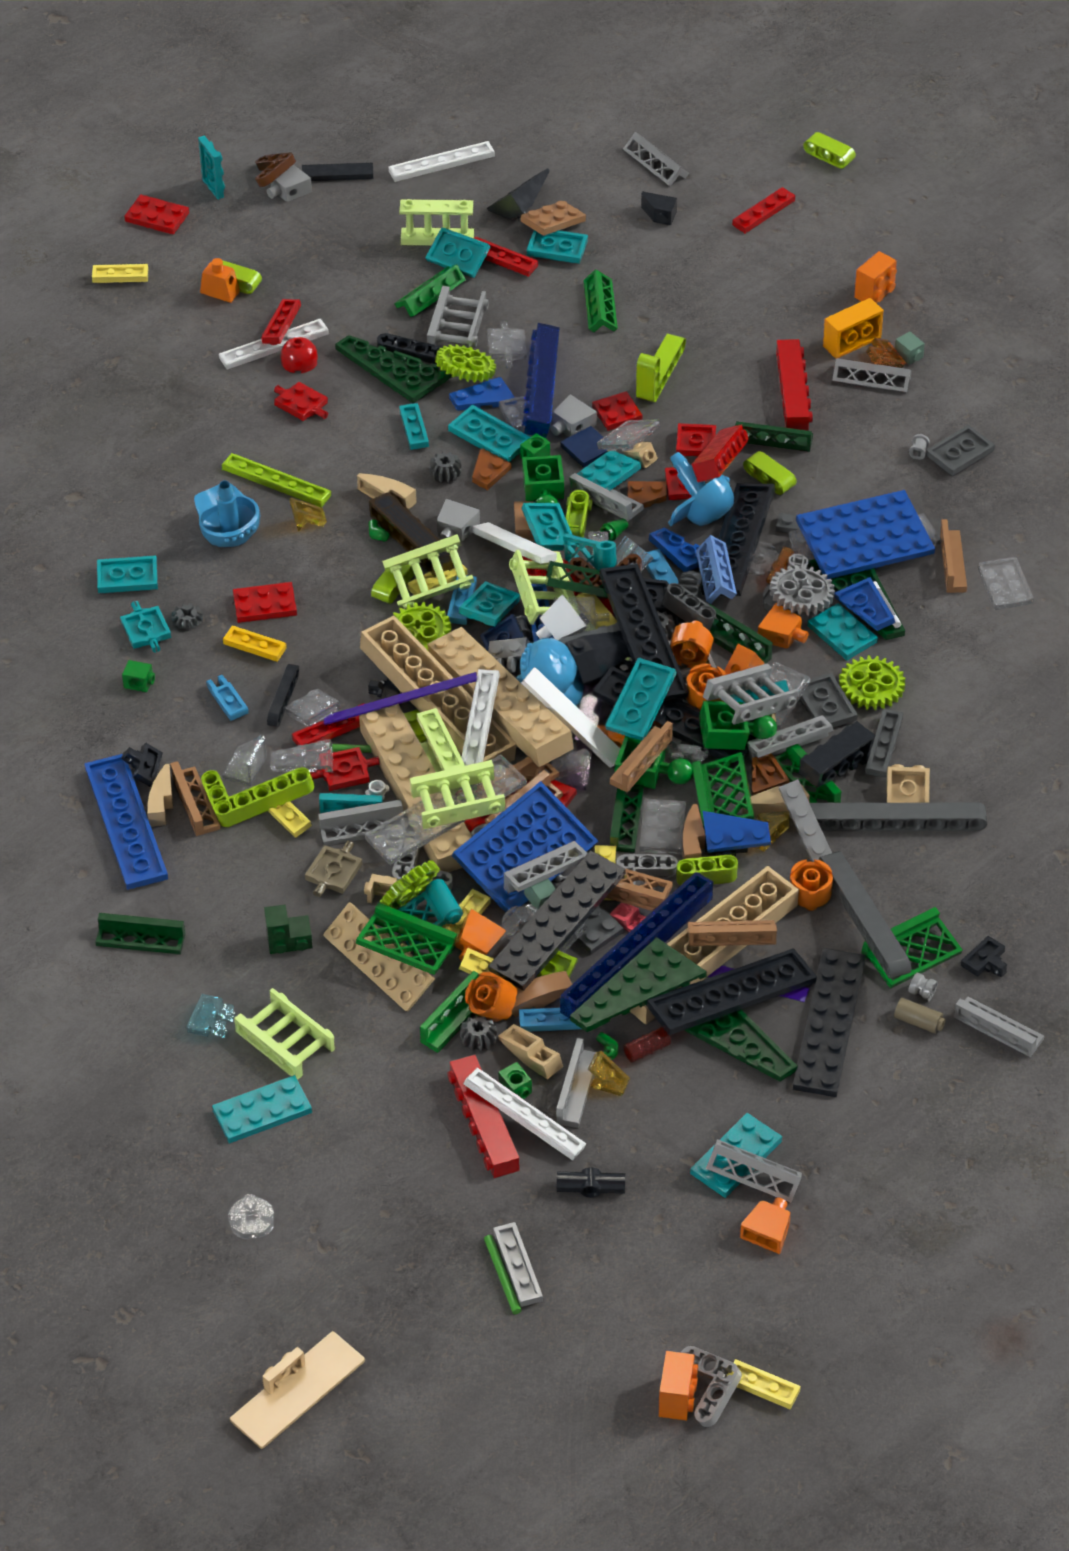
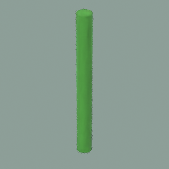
[484,1235,522,1314]

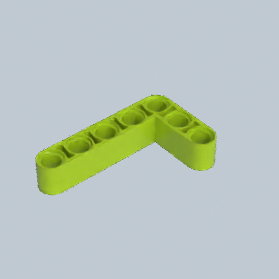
[636,334,686,402]
[201,767,315,827]

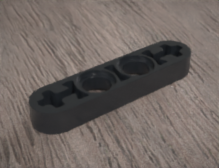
[377,333,443,364]
[267,664,299,727]

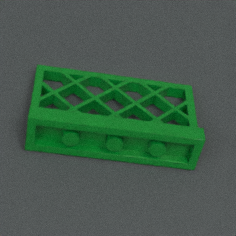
[692,752,755,829]
[356,903,457,975]
[861,907,963,989]

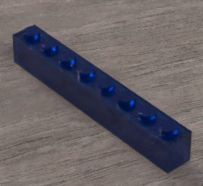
[522,323,560,438]

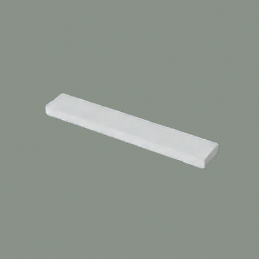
[388,141,495,182]
[219,318,329,370]
[472,522,557,564]
[521,668,620,768]
[461,669,500,785]
[464,1068,586,1161]

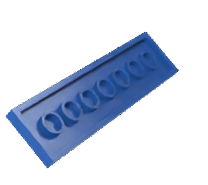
[84,754,168,890]

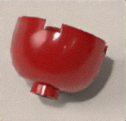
[280,337,318,373]

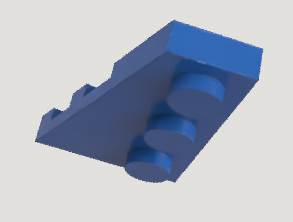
[449,377,517,411]
[648,528,710,572]
[834,577,895,631]
[703,811,771,853]

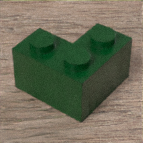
[264,904,313,954]

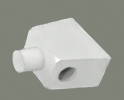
[535,595,587,641]

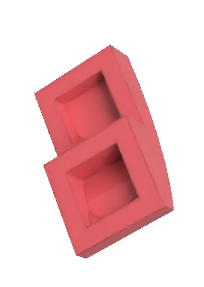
[610,902,658,940]

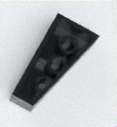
[798,721,875,788]

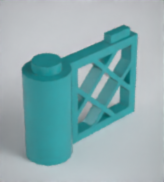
[563,534,617,578]
[398,879,463,946]

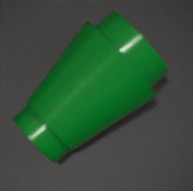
[600,518,628,541]

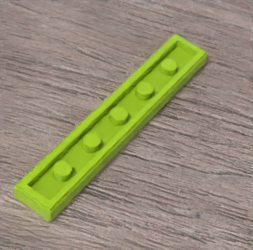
[222,453,331,508]

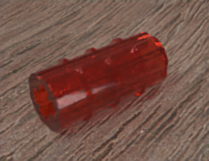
[623,1027,671,1063]

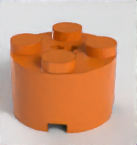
[670,620,714,668]
[686,664,727,710]
[790,859,833,911]
[465,972,518,1022]

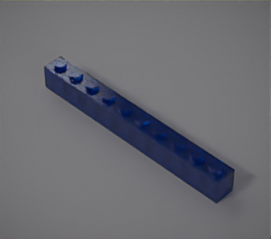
[560,872,713,1019]

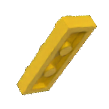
[223,626,287,662]

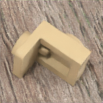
[623,441,658,468]
[364,874,397,903]

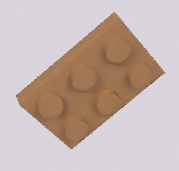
[521,201,586,236]

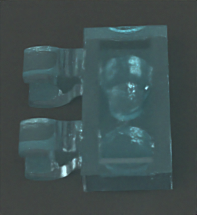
[186,994,236,1038]

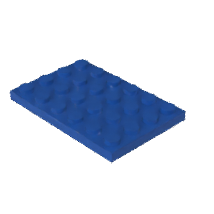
[796,490,935,579]
[451,781,598,917]

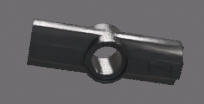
[556,1167,626,1198]

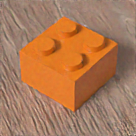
[854,251,897,303]
[659,1351,698,1421]

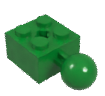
[522,455,564,503]
[699,701,777,750]
[615,736,694,789]

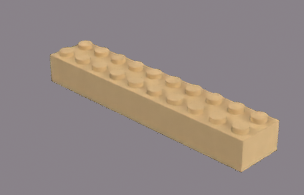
[360,616,517,771]
[427,627,574,767]
[359,704,472,872]
[630,866,799,1024]

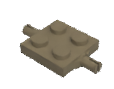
[305,840,363,897]

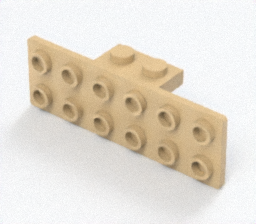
[323,902,435,1012]
[230,1331,365,1449]

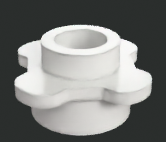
[365,780,389,799]

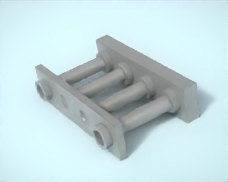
[427,286,489,348]
[703,663,799,725]

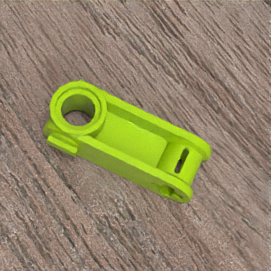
[565,490,593,538]

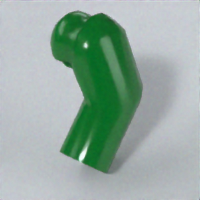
[368,519,389,542]
[596,1032,618,1060]

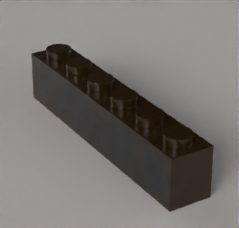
[369,492,454,577]

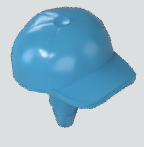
[668,452,734,526]
[194,480,261,547]
[516,638,584,706]

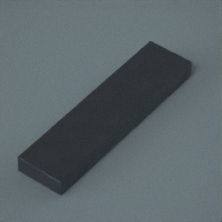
[302,163,374,181]

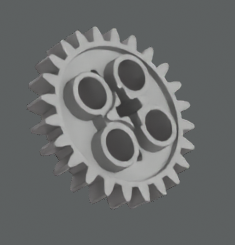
[769,565,835,616]

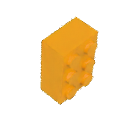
[823,298,884,359]

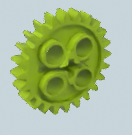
[435,344,496,382]
[393,602,452,651]
[839,655,905,710]
[379,860,440,909]

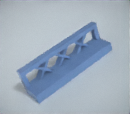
[696,535,737,604]

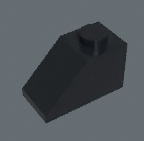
[641,191,677,225]

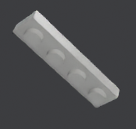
[779,779,832,862]
[493,1222,543,1307]

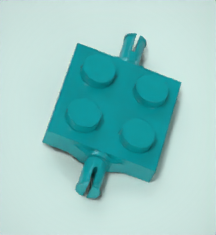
[120,601,172,653]

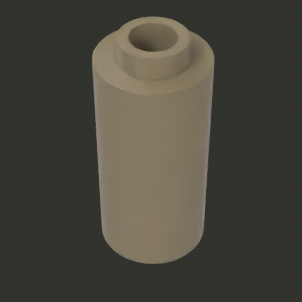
[894,998,946,1034]

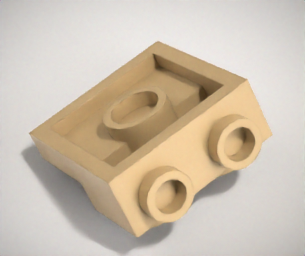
[886,764,930,803]

